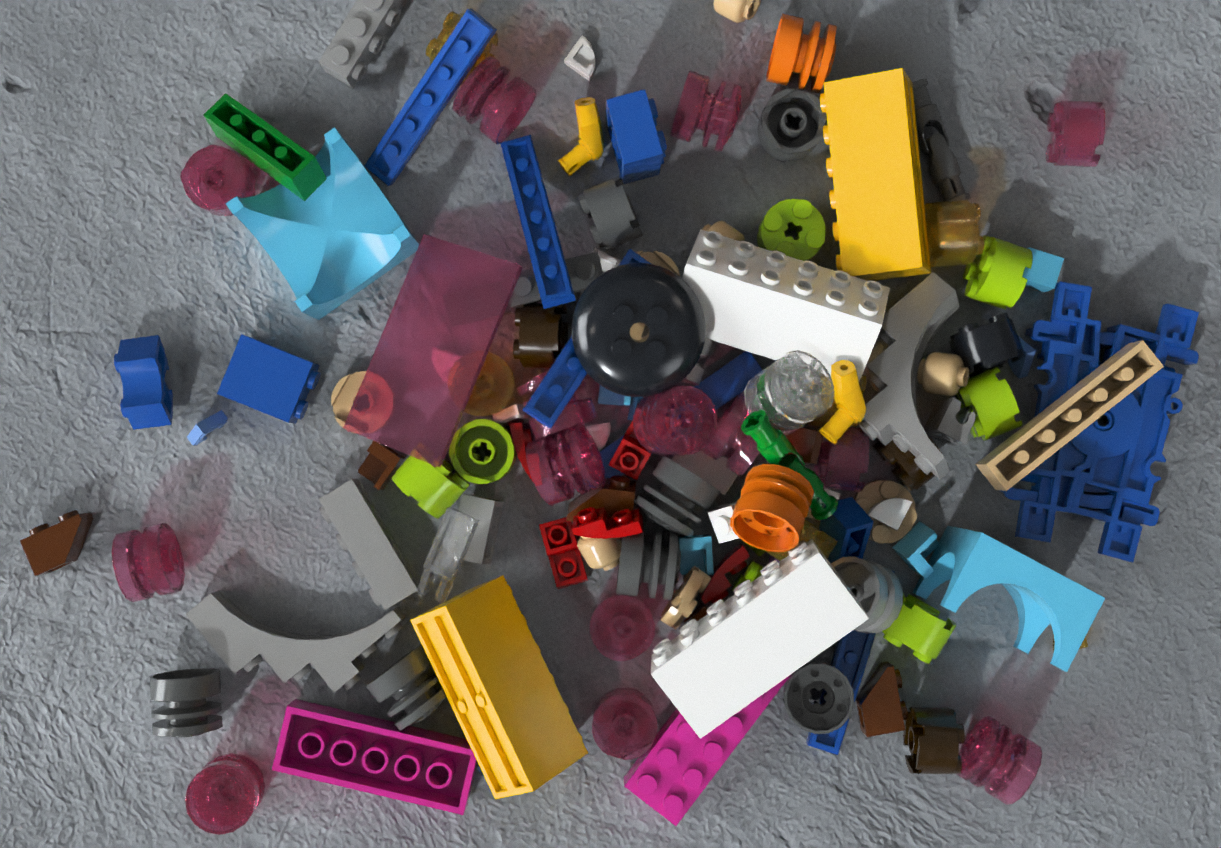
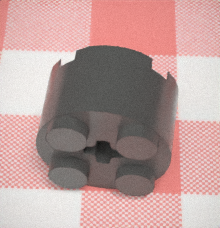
[758,89,826,162]
[578,175,643,250]

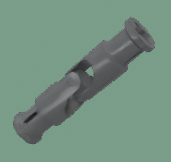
[912,79,971,209]

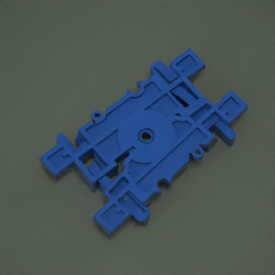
[999,281,1199,562]

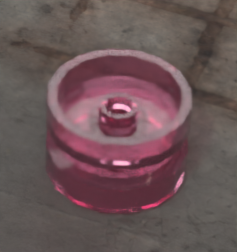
[702,393,779,477]
[112,523,185,602]

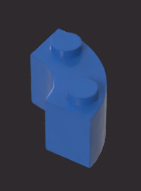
[114,335,173,430]

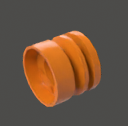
[766,13,837,93]
[730,464,814,552]

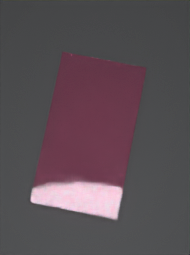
[343,234,523,468]

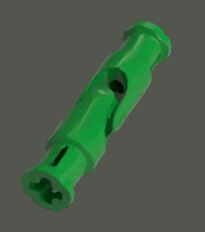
[741,410,838,520]

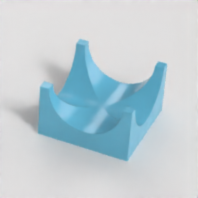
[226,127,422,320]
[912,526,1105,672]

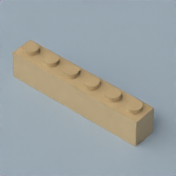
[975,340,1164,491]

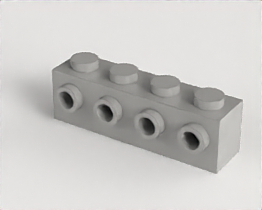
[319,0,408,89]

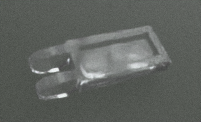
[417,508,480,603]

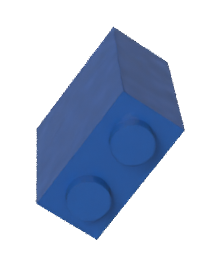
[217,334,320,424]

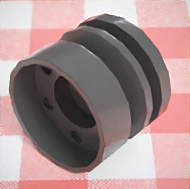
[634,455,720,538]
[616,530,681,600]
[366,644,446,731]
[783,661,854,734]
[150,668,223,738]

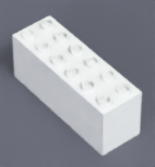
[682,229,890,382]
[651,539,869,739]

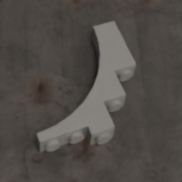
[860,272,960,480]
[186,590,406,693]

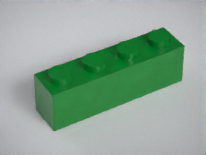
[203,93,327,201]

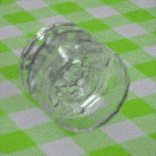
[744,350,835,436]

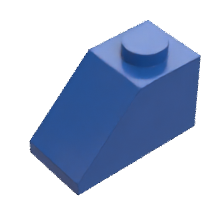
[819,497,874,563]

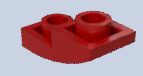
[609,404,669,480]
[509,422,549,486]
[572,507,643,539]
[539,517,589,589]
[699,544,750,604]

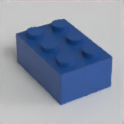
[606,89,667,184]

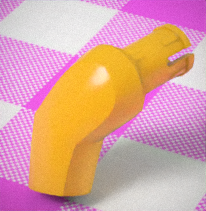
[557,97,604,176]
[819,360,866,444]

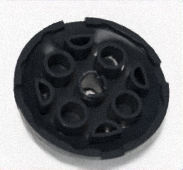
[572,263,706,397]

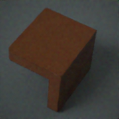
[358,440,405,490]

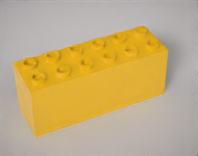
[820,68,932,281]
[410,575,588,799]

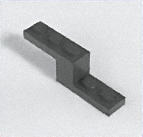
[444,252,603,328]

